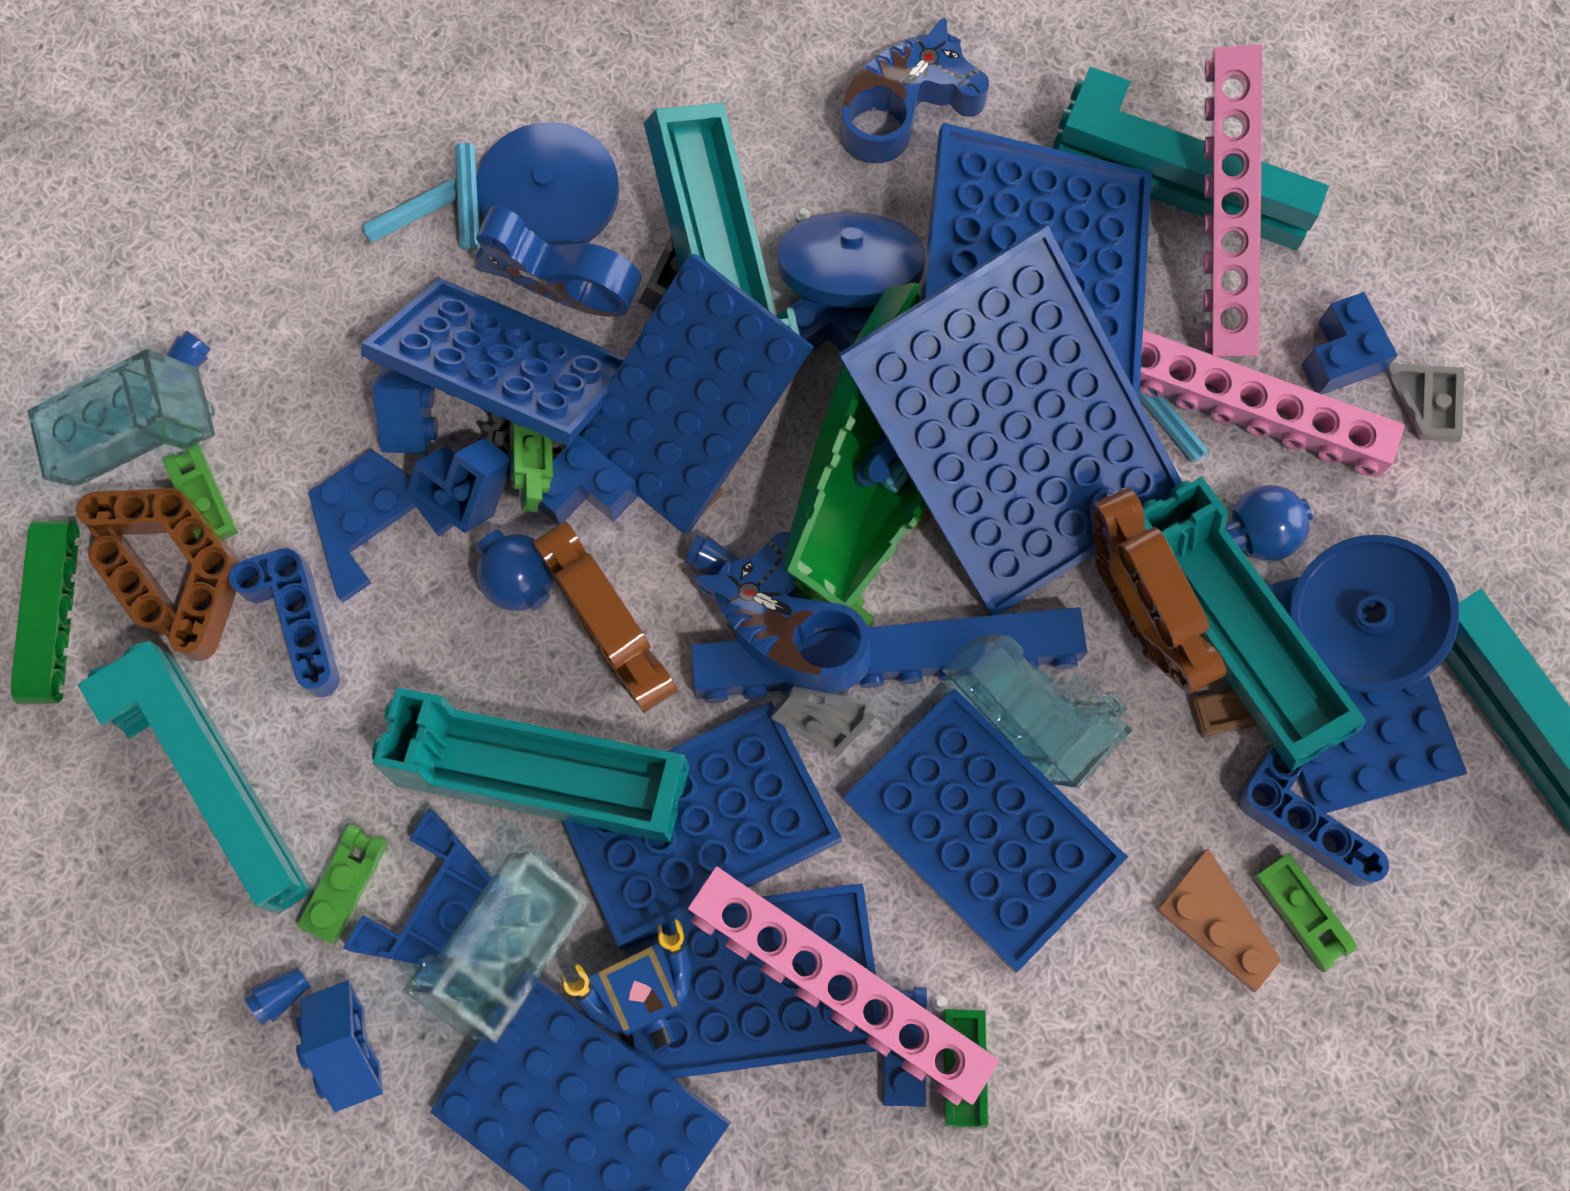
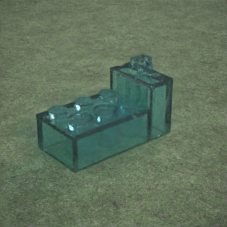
[27,348,215,487]
[943,635,1133,788]
[402,851,590,1043]

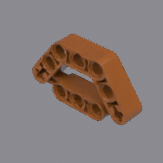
[1090,487,1226,694]
[76,488,240,661]
[532,521,678,713]

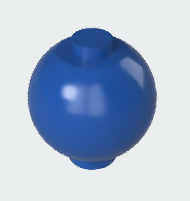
[1225,485,1313,561]
[476,530,554,611]

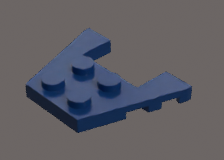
[308,449,454,603]
[343,808,513,974]

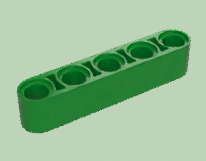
[11,520,80,704]

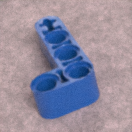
[229,548,340,697]
[1237,747,1389,886]

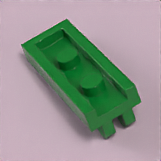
[943,1009,989,1129]

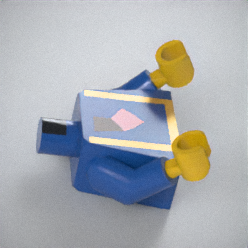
[560,920,692,1052]

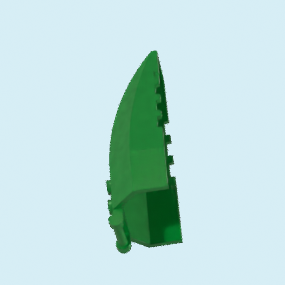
[783,282,926,608]

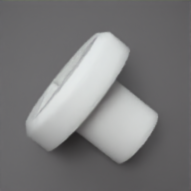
[796,208,810,222]
[931,995,948,1012]

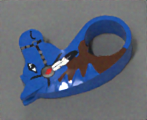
[840,18,989,163]
[475,206,641,317]
[696,531,872,693]

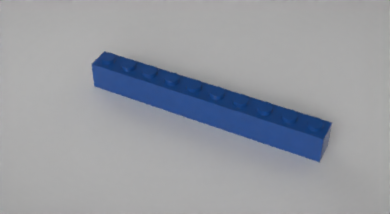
[691,607,1088,703]

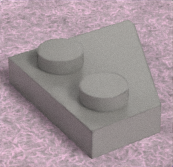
[1387,364,1465,442]
[771,686,879,757]

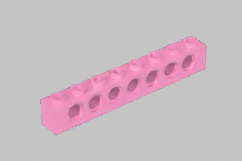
[1203,44,1262,357]
[1140,330,1405,476]
[688,866,1000,1106]

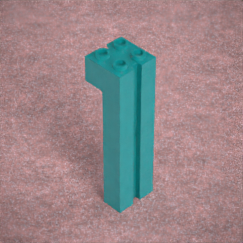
[1052,66,1330,251]
[643,102,800,335]
[1142,476,1366,771]
[1444,588,1570,831]
[77,640,314,914]
[372,687,690,843]

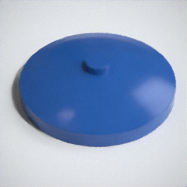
[476,122,619,245]
[777,212,925,308]
[1291,535,1460,693]

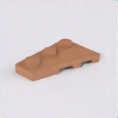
[1156,848,1281,992]

